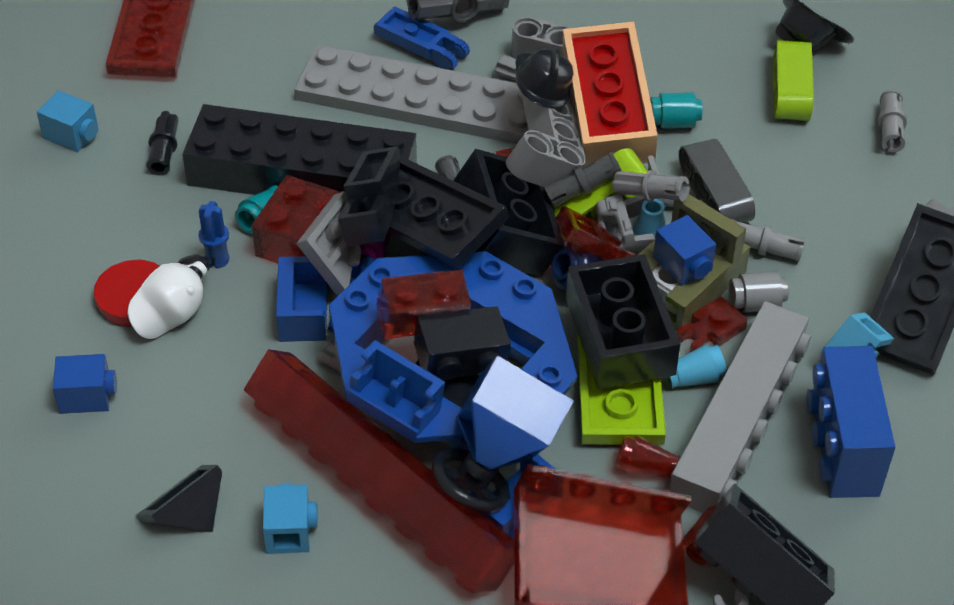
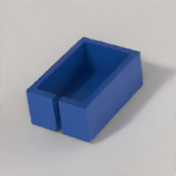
[806,346,896,498]

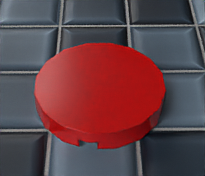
[94,259,159,327]

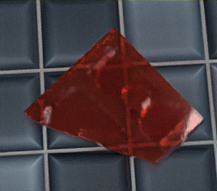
[556,205,636,260]

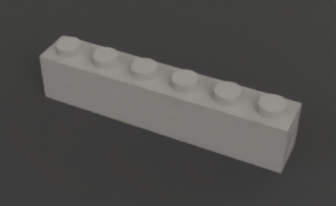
[668,301,812,515]

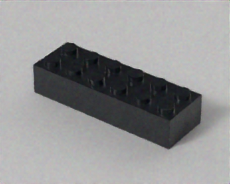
[182,104,417,205]

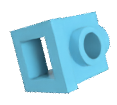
[821,312,894,358]

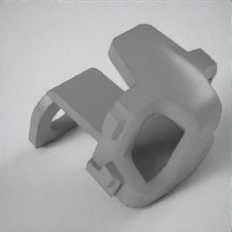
[595,155,664,258]

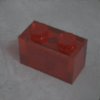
[376,270,471,339]

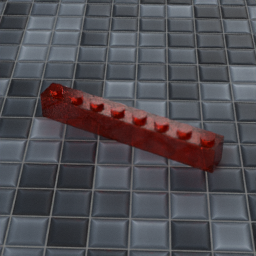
[243,349,524,593]

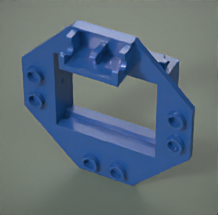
[329,251,578,451]

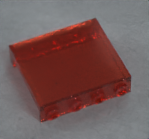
[514,464,692,605]

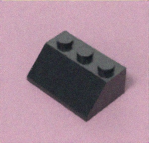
[694,483,835,605]

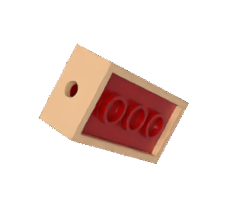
[563,22,658,168]

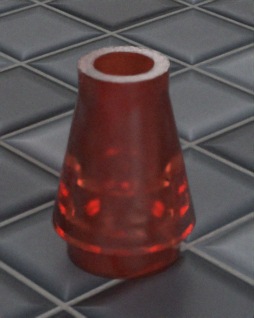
[616,435,680,479]

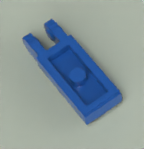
[374,6,470,70]

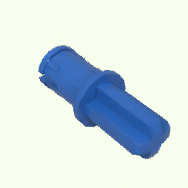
[198,201,230,268]

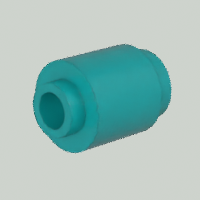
[650,92,702,129]

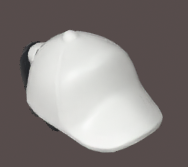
[127,254,210,339]

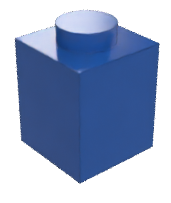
[653,215,716,286]
[53,354,117,414]

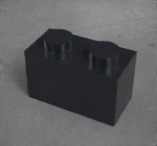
[413,306,511,380]

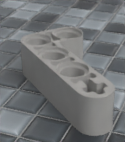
[506,95,586,187]

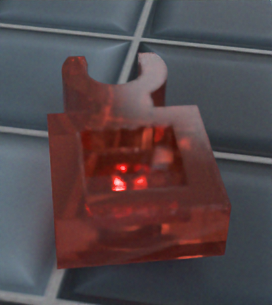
[677,296,748,353]

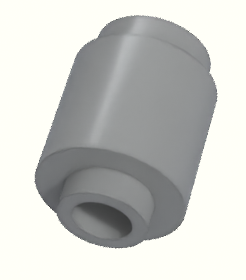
[728,271,789,313]

